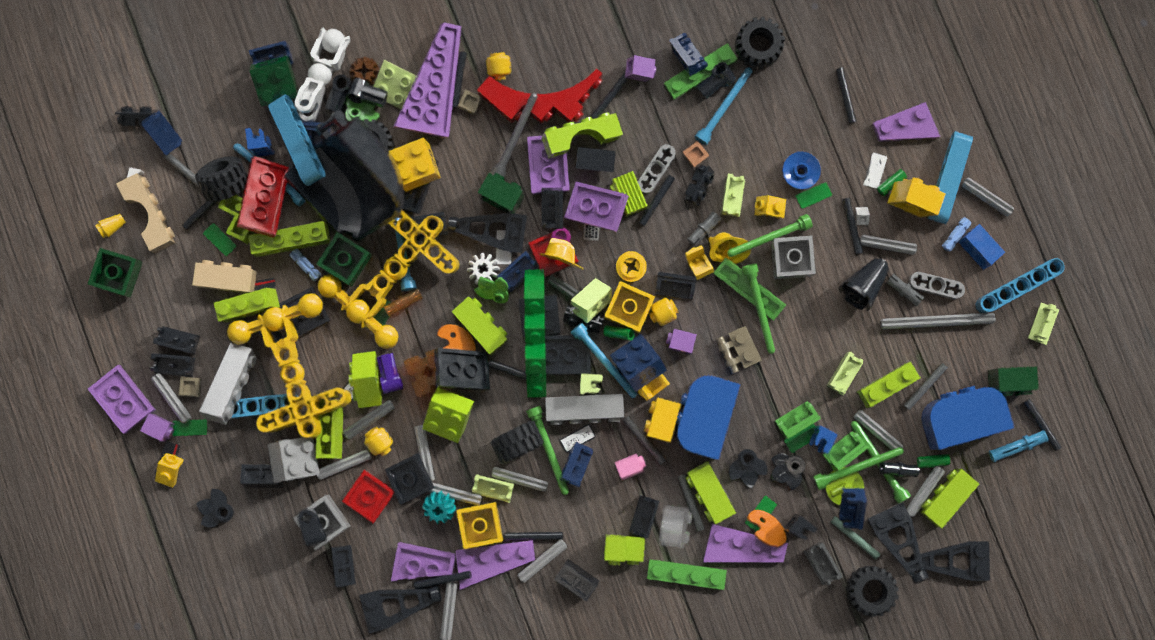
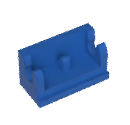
[245,128,274,157]
[958,224,1005,270]
[809,425,838,454]

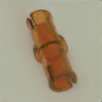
[383,288,423,317]

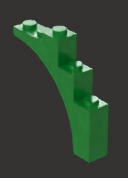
[524,269,547,397]

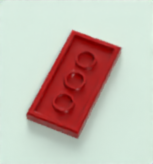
[237,156,289,238]

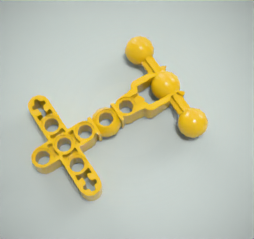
[318,210,460,349]
[227,293,351,438]

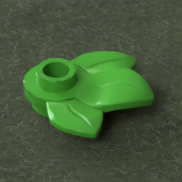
[345,98,380,122]
[474,276,509,303]

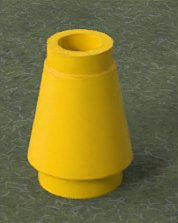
[95,214,126,238]

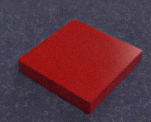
[528,232,579,278]
[342,470,395,524]

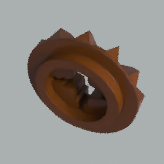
[349,56,380,86]

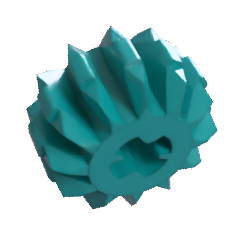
[423,490,456,524]

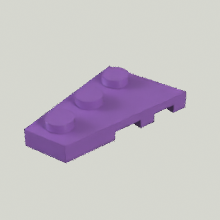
[872,102,940,141]
[391,542,456,581]

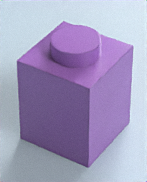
[625,55,656,82]
[666,329,696,355]
[140,414,174,441]

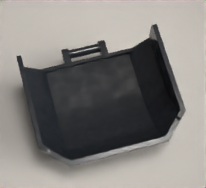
[284,111,404,241]

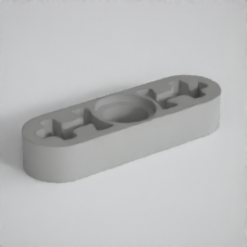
[638,145,675,194]
[908,272,965,299]

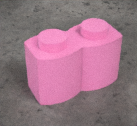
[614,454,646,480]

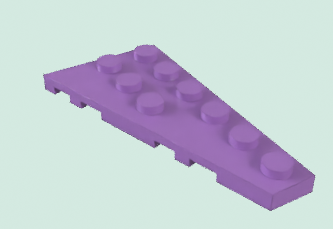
[393,22,461,138]

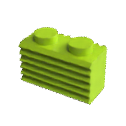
[610,171,647,217]

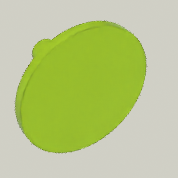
[825,467,864,505]

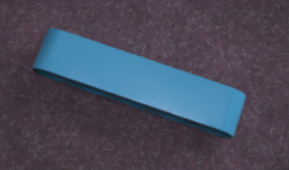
[269,95,325,186]
[927,131,973,224]
[976,258,1064,313]
[231,394,299,419]

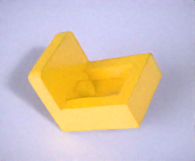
[755,195,786,219]
[685,246,714,280]
[638,374,670,401]
[155,453,183,488]

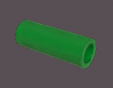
[876,169,907,197]
[604,325,635,340]
[917,454,950,468]

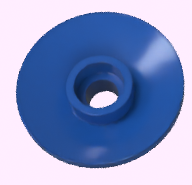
[782,151,821,189]

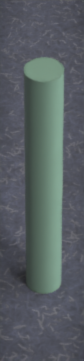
[830,516,880,560]

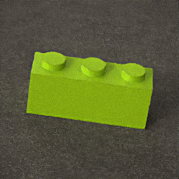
[214,288,280,322]
[452,297,508,355]
[857,361,920,408]
[316,400,343,459]
[686,461,736,524]
[920,469,979,528]

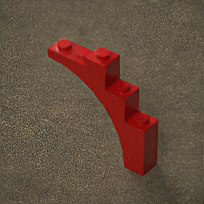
[477,69,603,124]

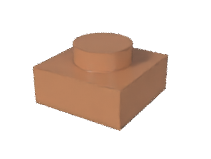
[682,141,709,168]

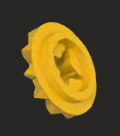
[616,251,647,282]

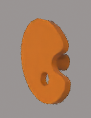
[437,324,476,351]
[747,510,787,547]

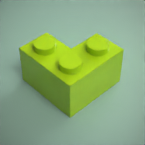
[218,195,254,244]
[349,351,382,408]
[604,534,645,565]

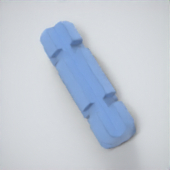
[942,217,971,252]
[290,249,321,281]

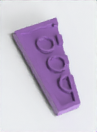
[703,524,788,562]
[456,540,535,589]

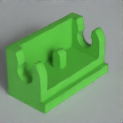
[775,401,821,439]
[822,431,869,471]

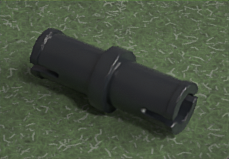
[879,462,919,477]

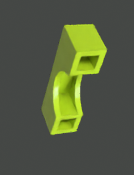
[541,113,623,159]

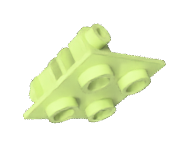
[373,60,416,109]

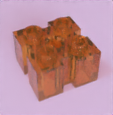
[404,347,444,398]

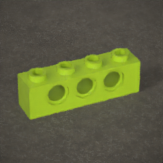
[248,221,331,257]

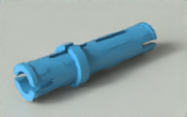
[989,430,1048,462]

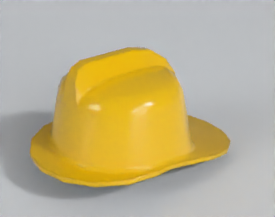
[709,232,751,264]
[539,238,584,270]

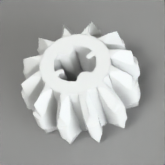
[467,253,500,285]

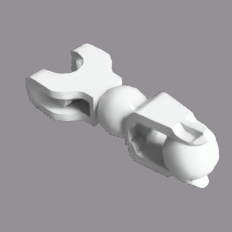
[295,27,350,122]

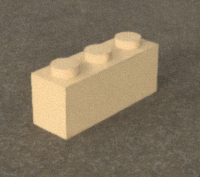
[192,260,257,293]

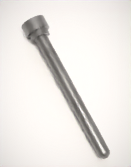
[490,93,537,178]

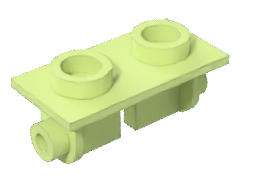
[1028,303,1059,345]

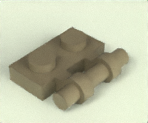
[716,326,762,374]

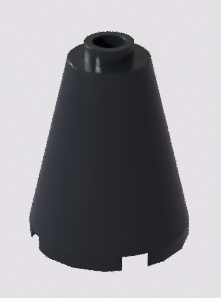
[838,258,889,311]

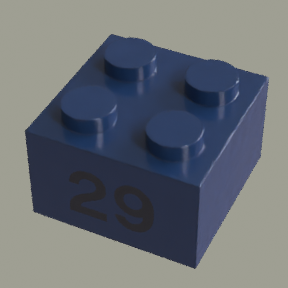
[609,334,667,392]

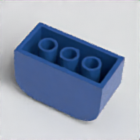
[675,376,740,460]
[922,386,1014,450]

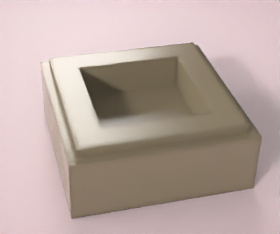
[458,90,483,115]
[178,377,201,398]

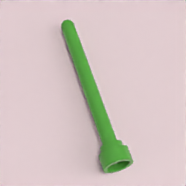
[727,214,813,257]
[742,264,775,354]
[526,406,569,495]
[851,421,911,504]
[813,447,904,490]

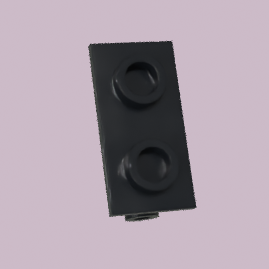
[115,106,158,126]
[684,165,715,206]
[563,305,604,333]

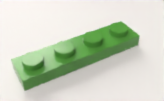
[664,43,738,100]
[714,257,786,321]
[647,559,727,590]

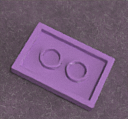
[527,136,570,194]
[564,182,629,232]
[88,365,155,434]

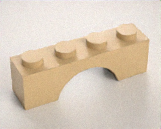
[116,173,175,253]

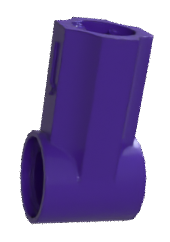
[377,353,403,394]

